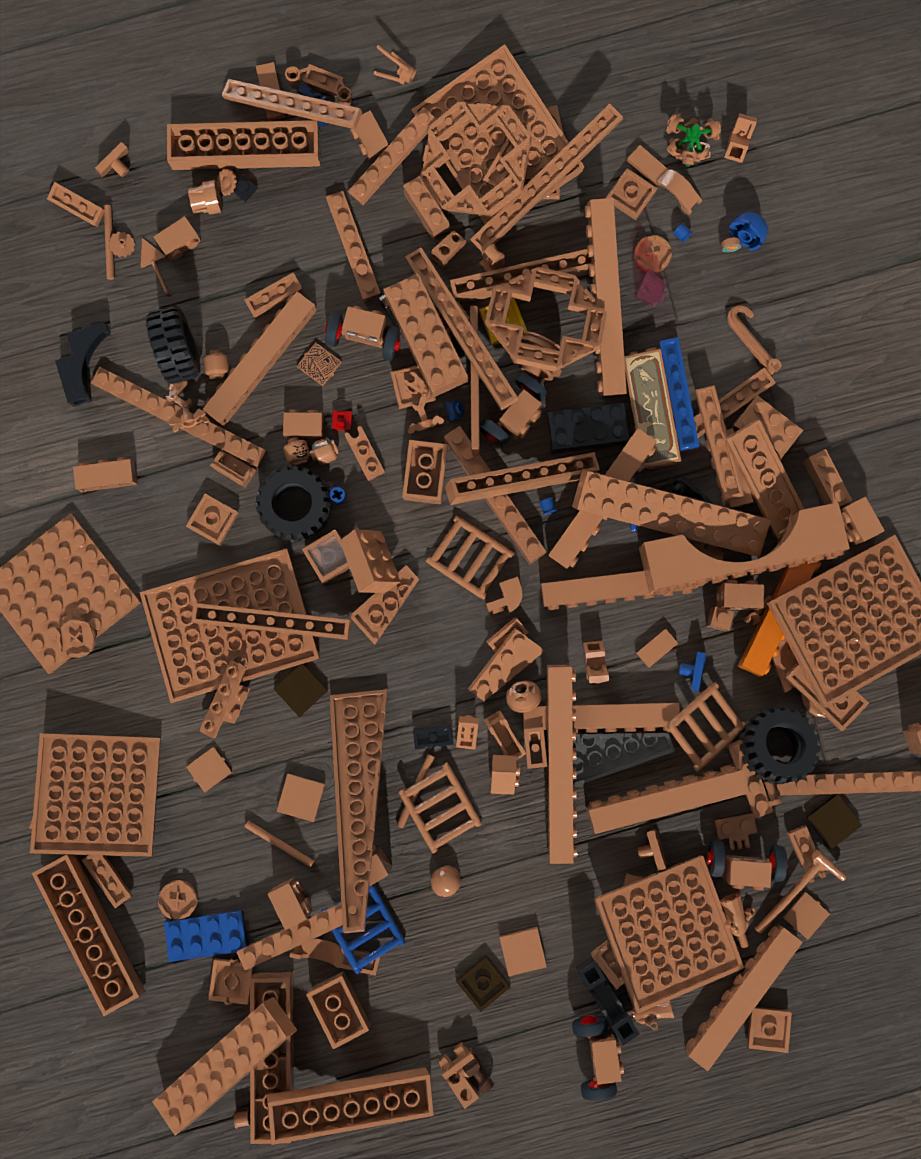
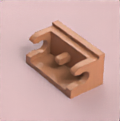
[210,451,256,488]
[591,940,624,990]

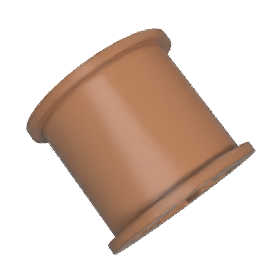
[234,1109,250,1129]

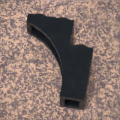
[55,322,110,407]

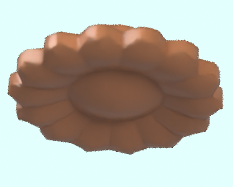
[217,169,237,196]
[108,232,135,257]

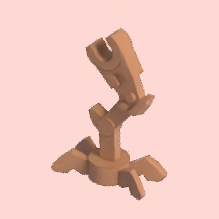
[404,372,445,434]
[166,380,210,433]

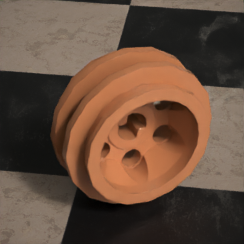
[511,331,562,381]

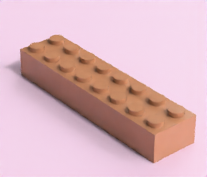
[167,120,321,170]
[585,765,749,834]
[32,854,145,1016]
[250,972,294,1144]
[152,997,297,1135]
[267,1067,434,1145]

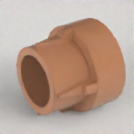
[188,180,222,215]

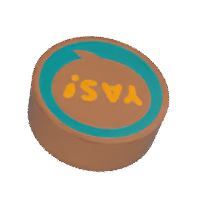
[721,237,741,253]

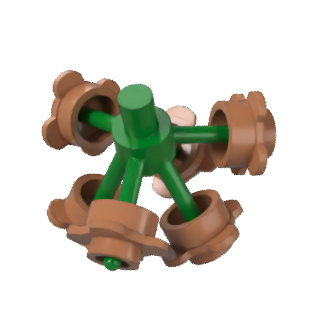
[666,114,721,166]

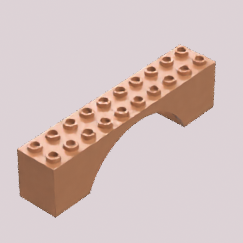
[639,502,850,595]

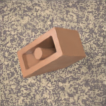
[524,727,548,769]

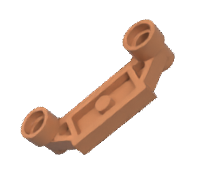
[285,64,352,106]

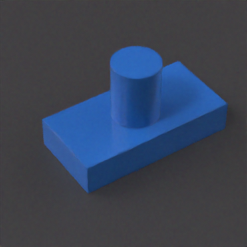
[679,652,706,692]

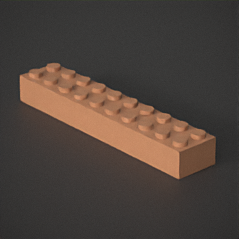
[572,469,771,557]

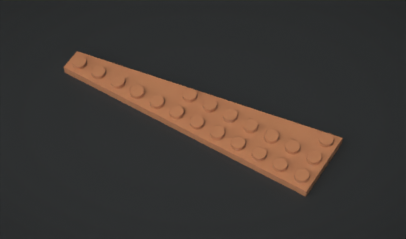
[330,689,388,933]

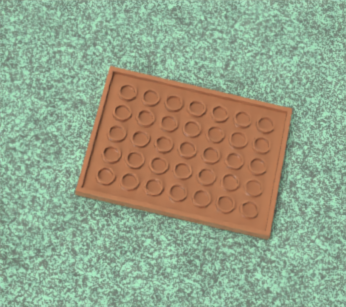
[411,44,586,225]
[767,535,921,708]
[140,549,320,703]

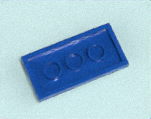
[164,910,247,962]

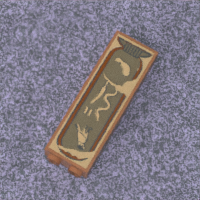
[624,348,682,471]

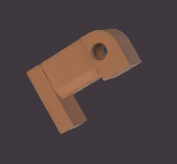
[484,710,526,760]

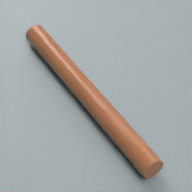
[104,205,114,280]
[396,754,435,828]
[245,820,314,868]

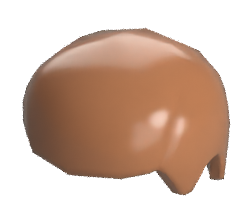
[430,865,462,897]

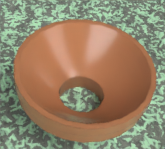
[506,681,542,713]

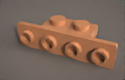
[200,660,250,738]

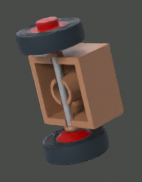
[325,306,401,361]
[479,372,547,447]
[706,840,788,891]
[572,1015,624,1101]

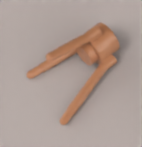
[374,45,416,85]

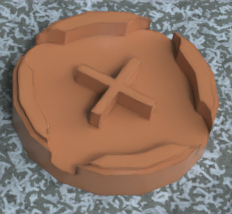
[634,235,672,273]
[56,619,97,658]
[158,879,198,920]

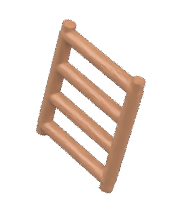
[426,515,514,600]
[664,682,746,772]
[398,762,482,853]

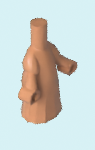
[720,893,755,948]
[626,1000,674,1030]

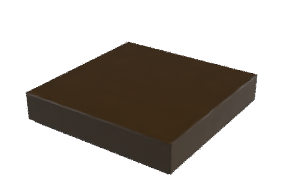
[274,664,328,717]
[806,794,862,849]
[456,955,511,1012]

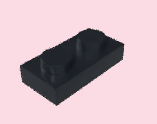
[413,725,454,750]

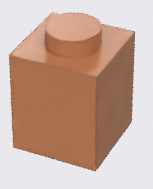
[706,607,734,631]

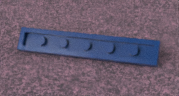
[660,337,699,451]

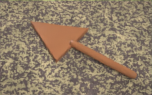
[140,238,168,294]

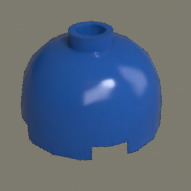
[729,212,768,251]

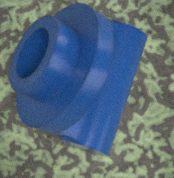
[444,400,464,422]

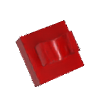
[332,410,352,431]

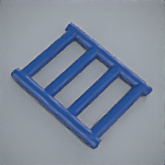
[321,884,406,974]

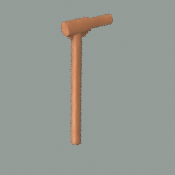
[755,850,847,934]

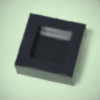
[234,174,257,202]

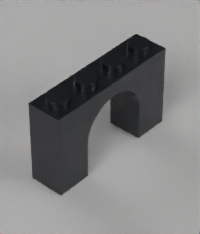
[575,957,640,1045]

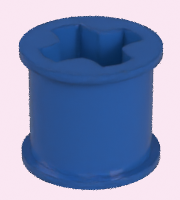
[673,223,693,243]
[330,487,346,504]
[539,497,557,515]

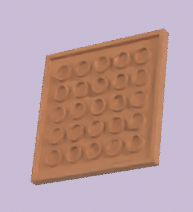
[0,513,142,674]
[30,733,161,857]
[594,855,744,1014]

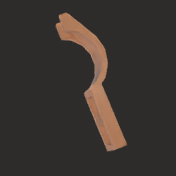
[627,145,702,215]
[289,938,380,976]

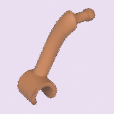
[745,595,771,625]

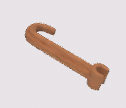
[727,305,782,376]

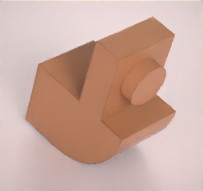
[724,113,758,163]
[486,577,522,614]
[583,641,609,683]

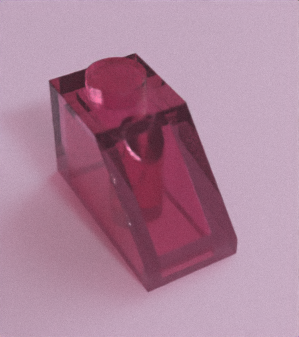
[636,269,667,307]

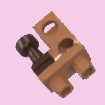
[439,1042,495,1109]

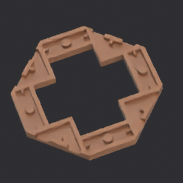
[420,102,532,216]
[485,267,607,372]

